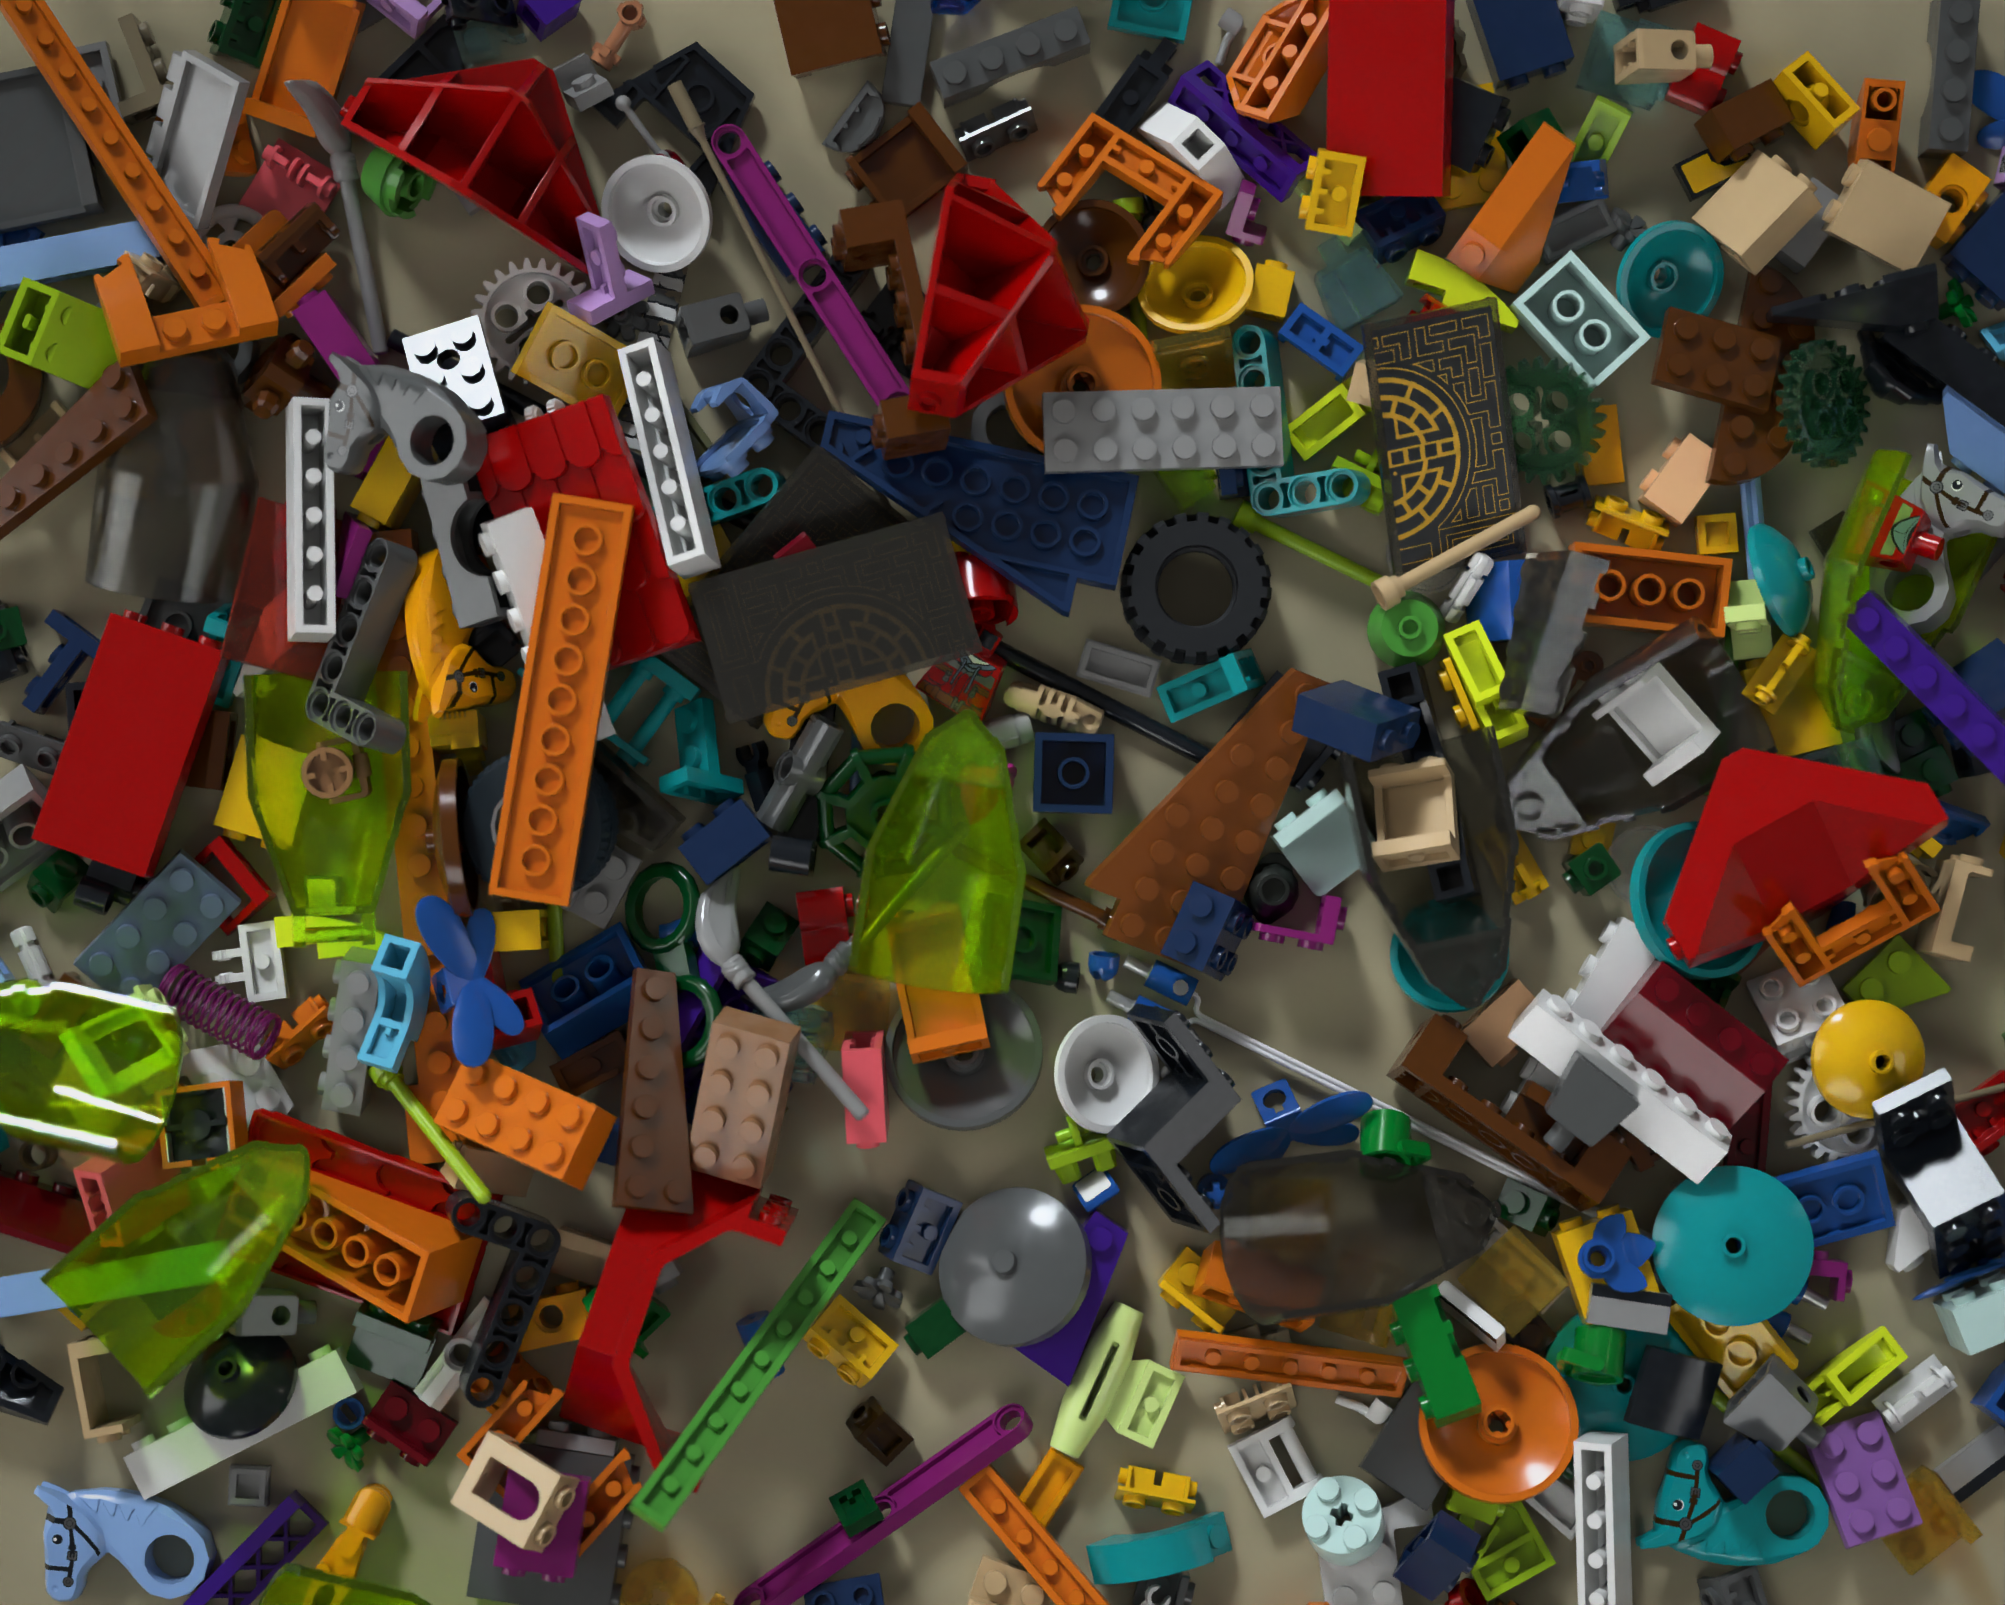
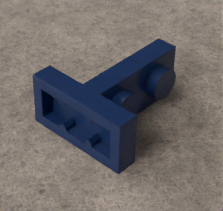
[21,609,101,715]

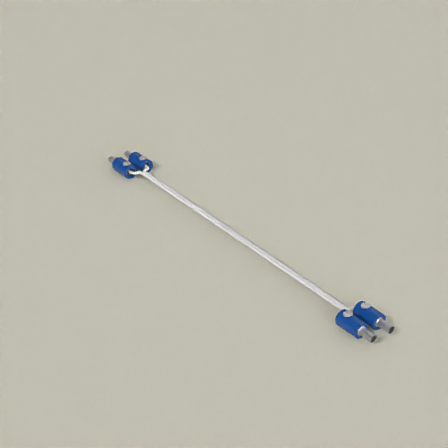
[1105,954,1830,1346]

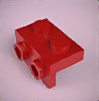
[1955,1070,2005,1157]

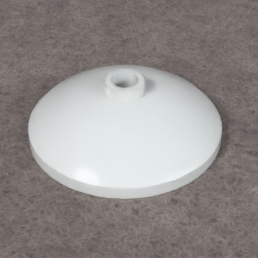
[601,155,713,273]
[1054,1015,1160,1134]

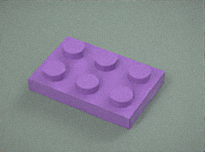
[1805,1410,1923,1549]

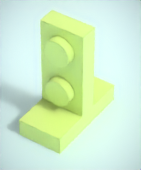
[1724,579,1774,661]

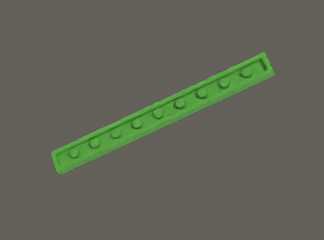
[628,1197,887,1533]

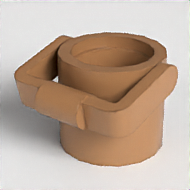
[301,737,372,805]

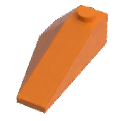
[1446,121,1577,294]

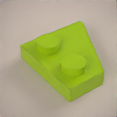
[1840,934,1952,1008]
[1470,1502,1556,1602]

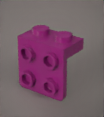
[1252,895,1347,951]

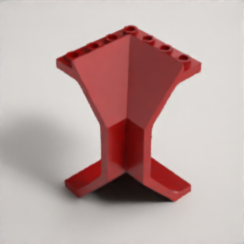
[559,1170,799,1494]

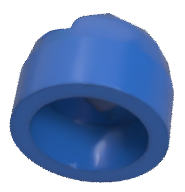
[1088,951,1120,981]
[332,1397,365,1430]

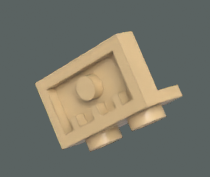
[967,1554,1051,1605]

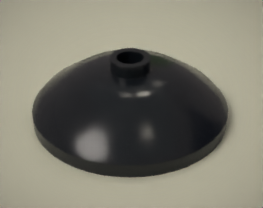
[184,1331,297,1440]

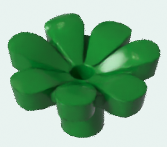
[1938,277,1978,328]
[327,1426,371,1472]

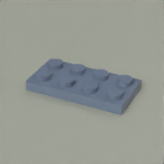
[73,848,241,1002]

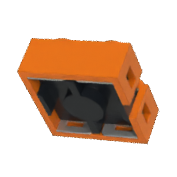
[156,1080,250,1169]

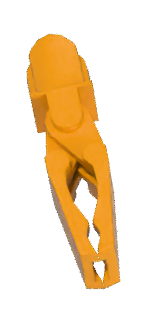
[301,1483,392,1605]

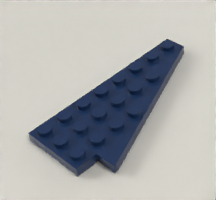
[820,410,1139,617]

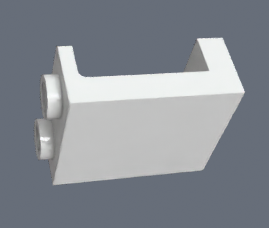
[1591,660,1721,787]

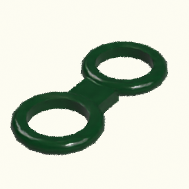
[625,861,723,1069]

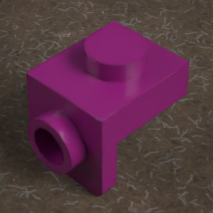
[1809,1249,1853,1302]

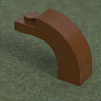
[0,323,44,449]

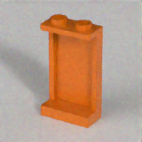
[242,0,366,138]
[883,901,991,1065]

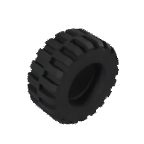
[1120,512,1272,665]

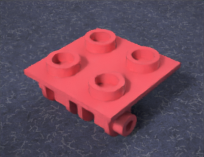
[238,138,340,221]

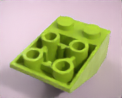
[0,276,118,390]

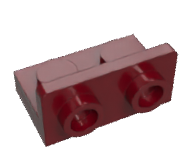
[362,1380,459,1467]

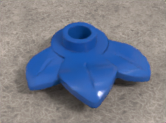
[1577,1214,1656,1293]

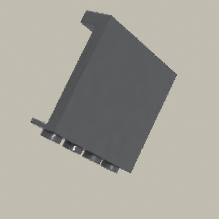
[0,66,105,234]
[466,1441,641,1605]

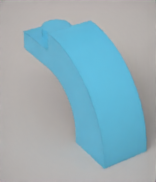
[356,933,431,1074]

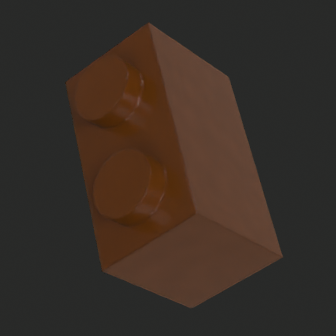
[1694,78,1795,164]

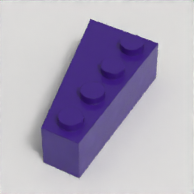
[1013,1209,1128,1387]

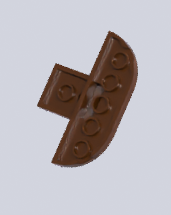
[1650,265,1815,486]

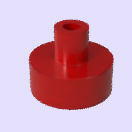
[1445,1578,1487,1605]

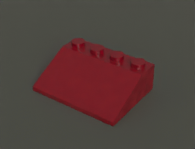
[1601,960,1789,1131]

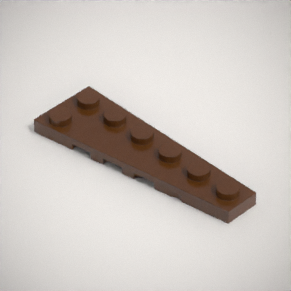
[0,360,158,540]
[612,967,694,1216]

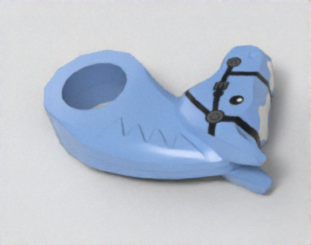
[34,1481,217,1602]

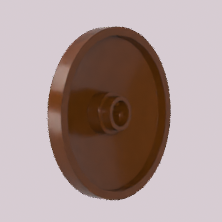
[425,758,479,918]

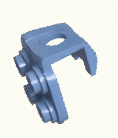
[690,377,778,482]

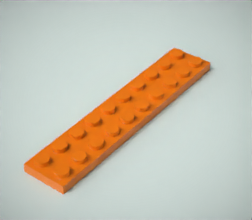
[488,493,635,907]

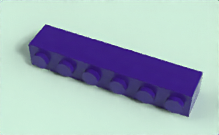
[1840,590,2005,785]

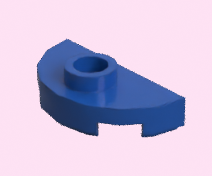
[1932,800,1991,845]

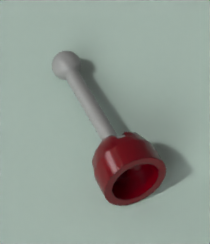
[615,95,686,166]

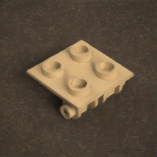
[1213,1381,1298,1435]

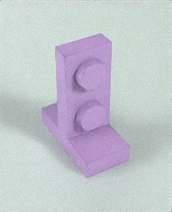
[567,212,655,326]

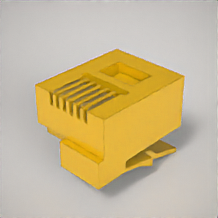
[428,709,488,776]

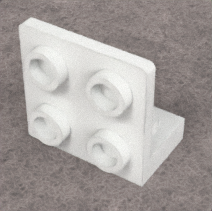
[1746,967,1845,1065]

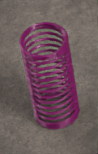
[158,963,282,1060]

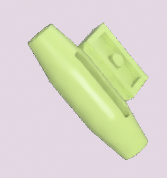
[1050,1300,1186,1458]

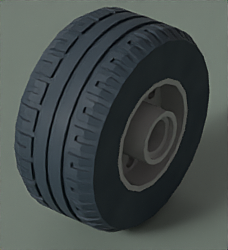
[459,754,619,902]

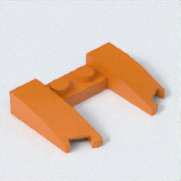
[1037,112,1224,269]
[93,237,279,368]
[1761,851,1941,988]
[456,1379,643,1557]

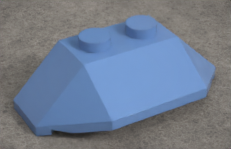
[1942,385,2005,496]

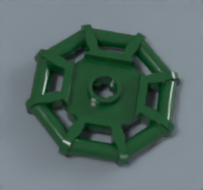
[815,743,956,879]

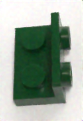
[207,0,281,70]

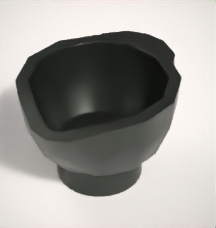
[1244,853,1299,924]

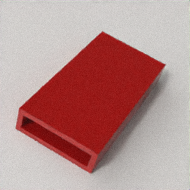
[1326,0,1455,197]
[31,609,231,878]

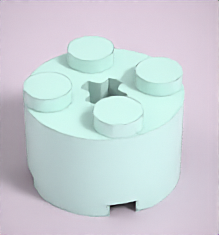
[1302,1475,1386,1566]

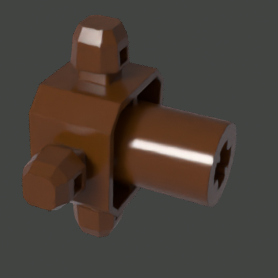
[241,333,335,420]

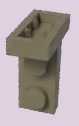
[117,13,174,125]

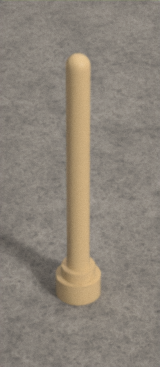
[1371,504,1541,611]

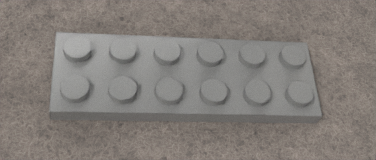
[1042,386,1284,474]

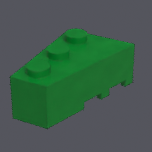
[1388,1283,1482,1428]

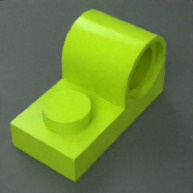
[1571,94,1633,164]

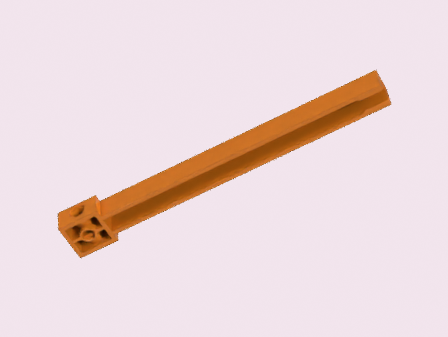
[369,528,488,1164]

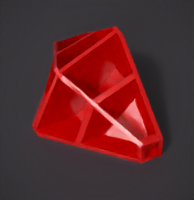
[339,58,601,276]
[907,172,1090,418]
[1662,748,1949,969]

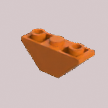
[1847,78,1906,173]

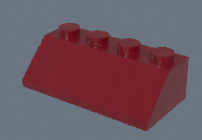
[0,1163,113,1262]

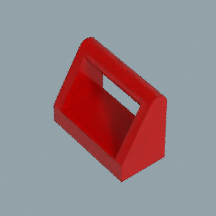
[194,836,277,936]

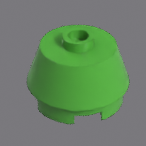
[361,146,437,219]
[1367,591,1446,667]

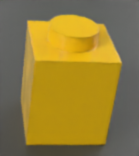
[1244,260,1295,323]

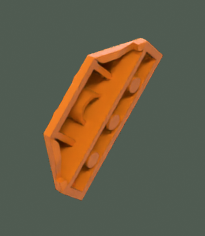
[1226,0,1329,124]

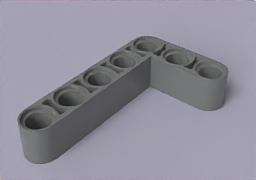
[305,538,418,755]

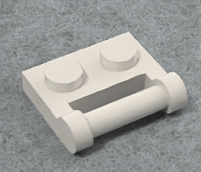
[1227,1414,1323,1519]

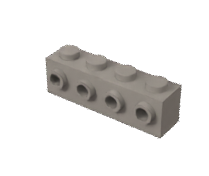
[317,946,378,1116]

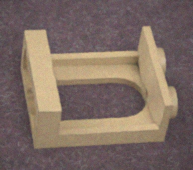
[450,1431,580,1552]

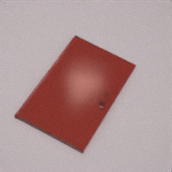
[220,497,342,682]

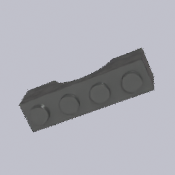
[1917,0,1981,160]
[930,6,1091,108]
[420,474,511,629]

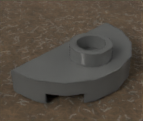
[822,80,886,153]

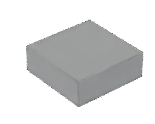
[228,1464,272,1507]

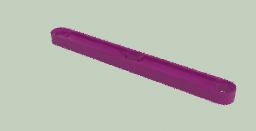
[711,124,910,407]
[733,1403,1033,1605]

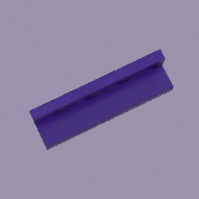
[1167,60,1317,203]
[183,1490,329,1605]

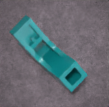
[1086,1512,1232,1584]

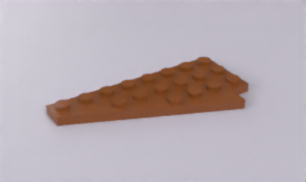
[1084,668,1331,969]

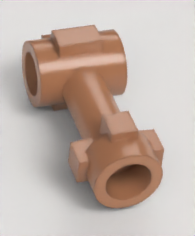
[590,0,647,72]

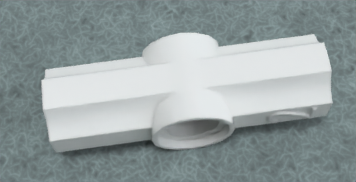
[413,1295,510,1411]

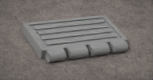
[146,50,250,229]

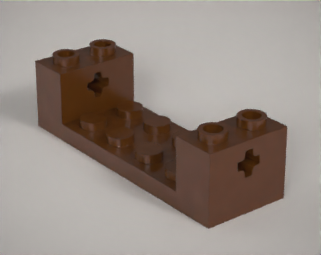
[831,199,951,461]
[1386,1013,1633,1212]

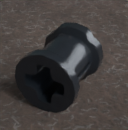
[1543,474,1592,519]

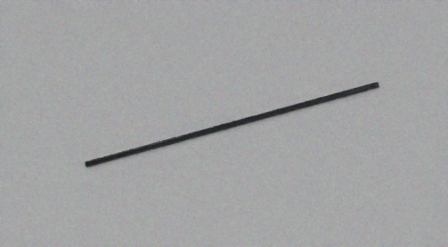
[386,329,1212,764]

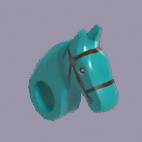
[1635,1439,1829,1566]

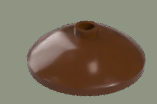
[1042,199,1151,312]

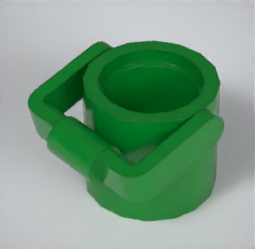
[1359,1109,1432,1180]
[1556,1325,1627,1387]

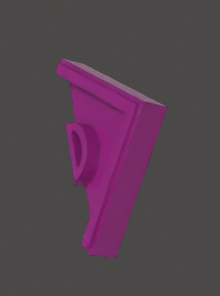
[335,511,372,599]

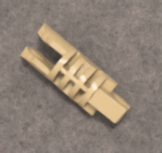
[1002,680,1105,734]

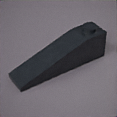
[1765,263,1939,336]

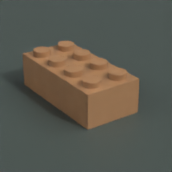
[689,1006,802,1189]

